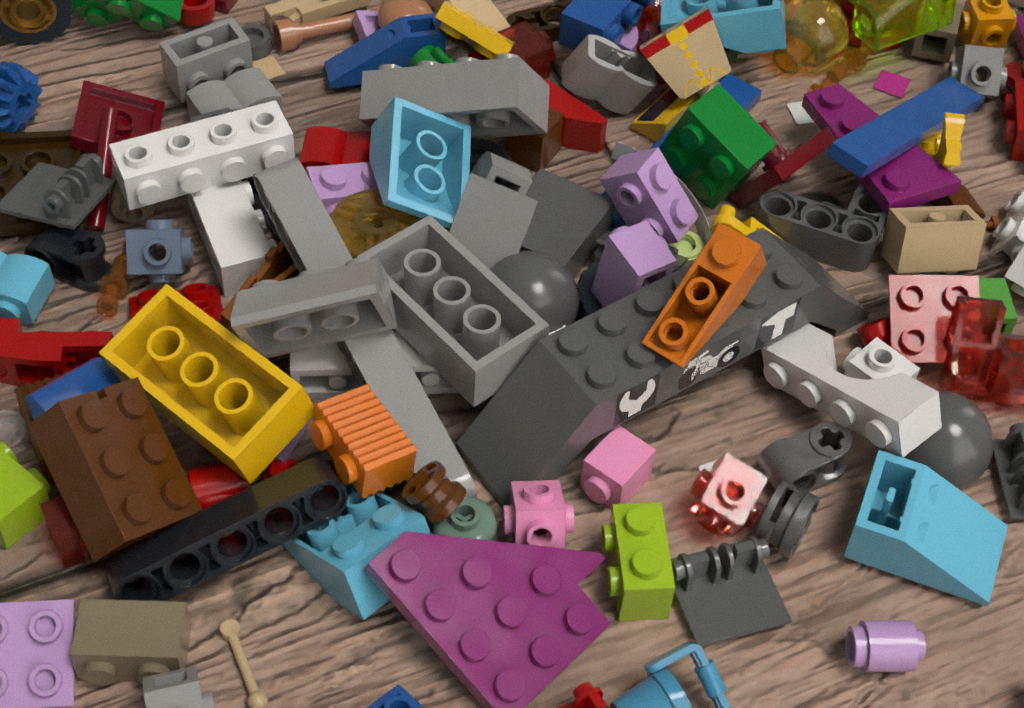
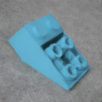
[843,450,1008,606]
[282,475,431,620]

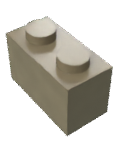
[70,599,191,685]

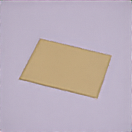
[253,55,286,80]

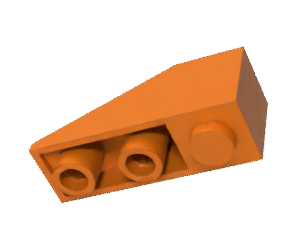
[641,223,767,369]

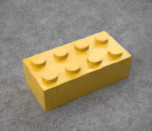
[99,283,314,484]

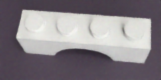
[761,323,942,457]

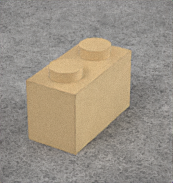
[880,205,987,275]

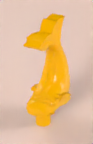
[918,112,965,171]

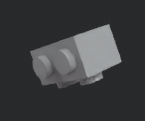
[159,17,253,103]

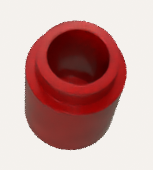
[186,462,250,510]

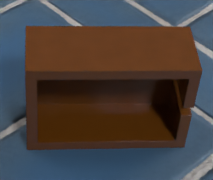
[28,377,202,562]

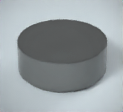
[241,24,273,61]

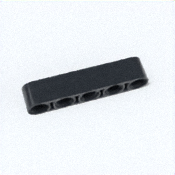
[106,458,348,601]

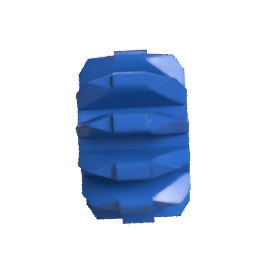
[0,61,42,133]

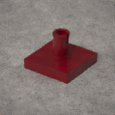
[729,119,836,209]

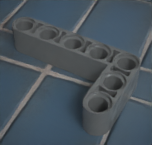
[755,181,888,272]

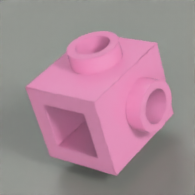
[502,480,574,549]

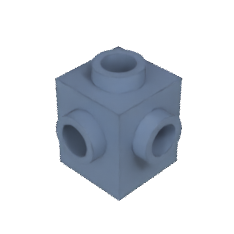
[125,219,194,283]

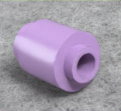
[845,620,926,672]

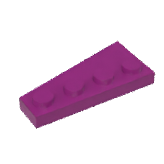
[801,84,962,215]

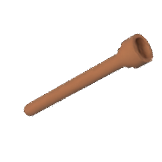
[272,6,433,52]

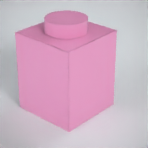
[580,425,656,509]

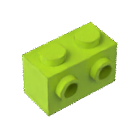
[601,502,675,621]

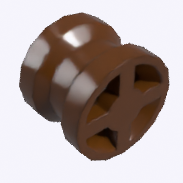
[402,460,466,525]

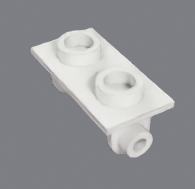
[989,190,1024,262]

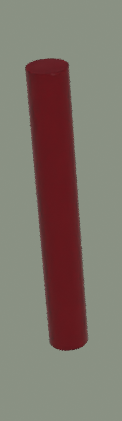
[87,107,119,232]

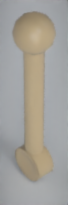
[220,619,268,708]

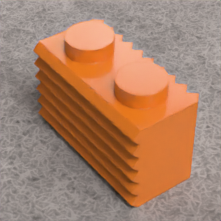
[309,384,417,499]

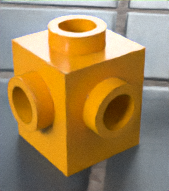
[958,0,1016,49]

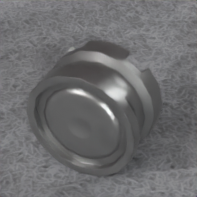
[755,480,820,559]

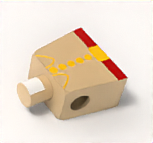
[640,6,732,100]

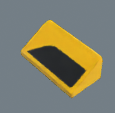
[630,87,700,142]

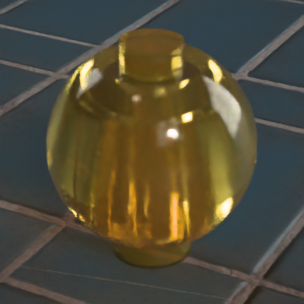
[772,0,849,74]

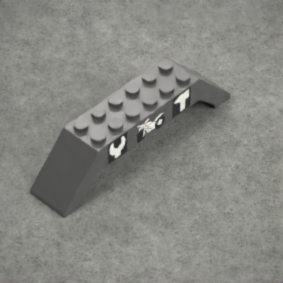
[456,228,869,508]

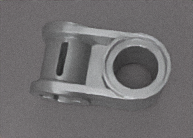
[757,421,852,495]

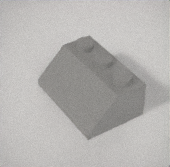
[230,257,398,359]

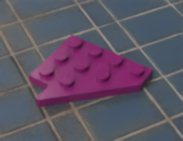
[363,531,611,708]

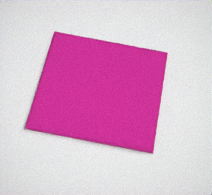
[872,69,911,98]

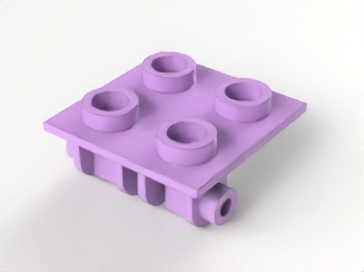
[0,599,77,708]

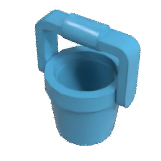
[610,642,731,708]

